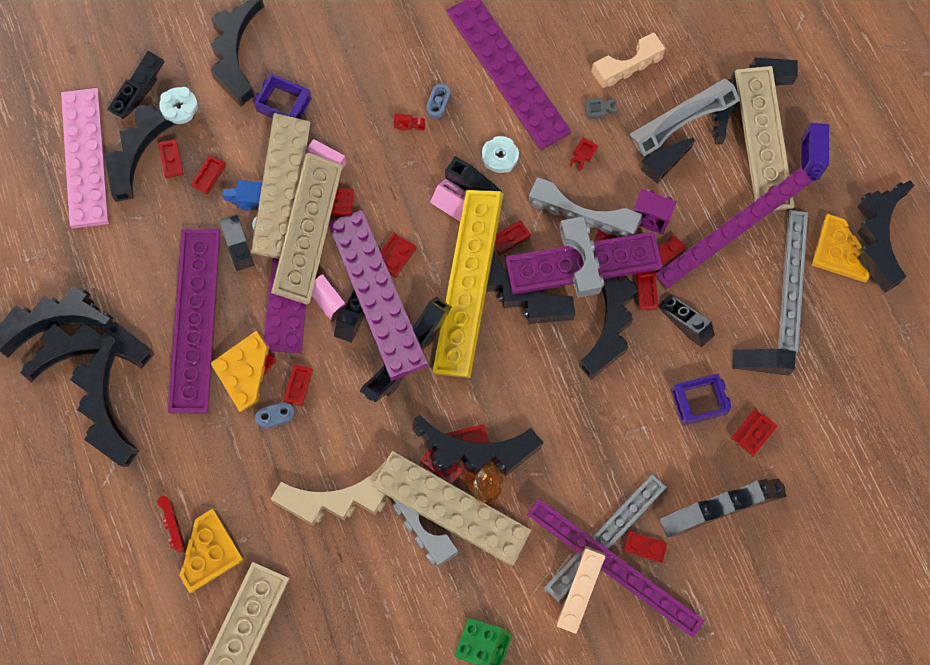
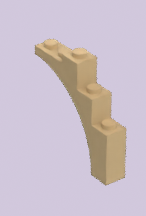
[271,456,389,526]

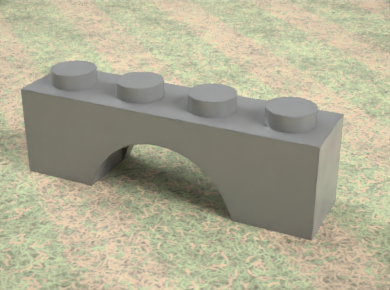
[559,216,604,298]
[392,499,458,567]

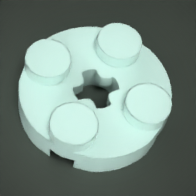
[160,87,198,124]
[482,136,519,173]

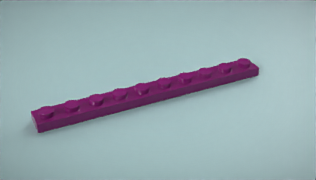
[655,168,812,290]
[527,499,704,637]

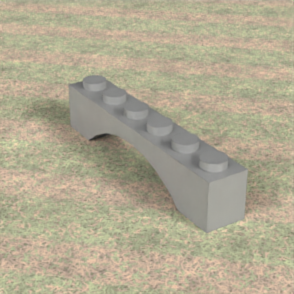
[630,79,740,156]
[529,177,642,237]

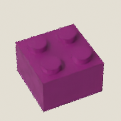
[633,188,677,235]

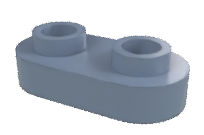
[426,84,450,119]
[255,402,295,429]

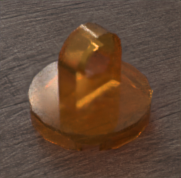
[464,464,503,505]

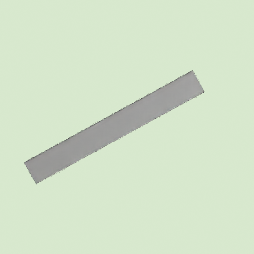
[778,210,808,354]
[544,474,667,603]

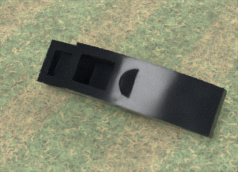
[107,51,165,119]

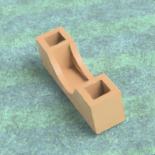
[591,32,665,89]
[557,546,605,634]

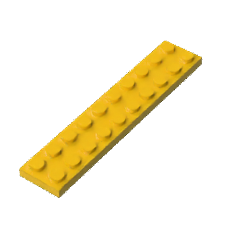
[432,190,503,378]

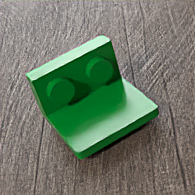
[454,618,513,665]

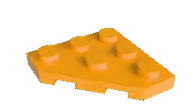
[812,214,870,283]
[211,331,269,412]
[179,509,244,594]

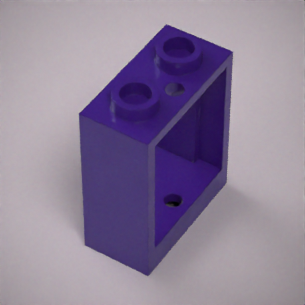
[254,74,312,119]
[801,123,829,181]
[671,374,731,426]

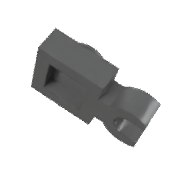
[585,98,618,120]

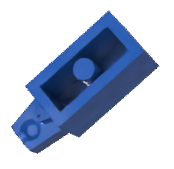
[222,180,262,211]

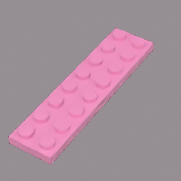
[61,88,109,229]

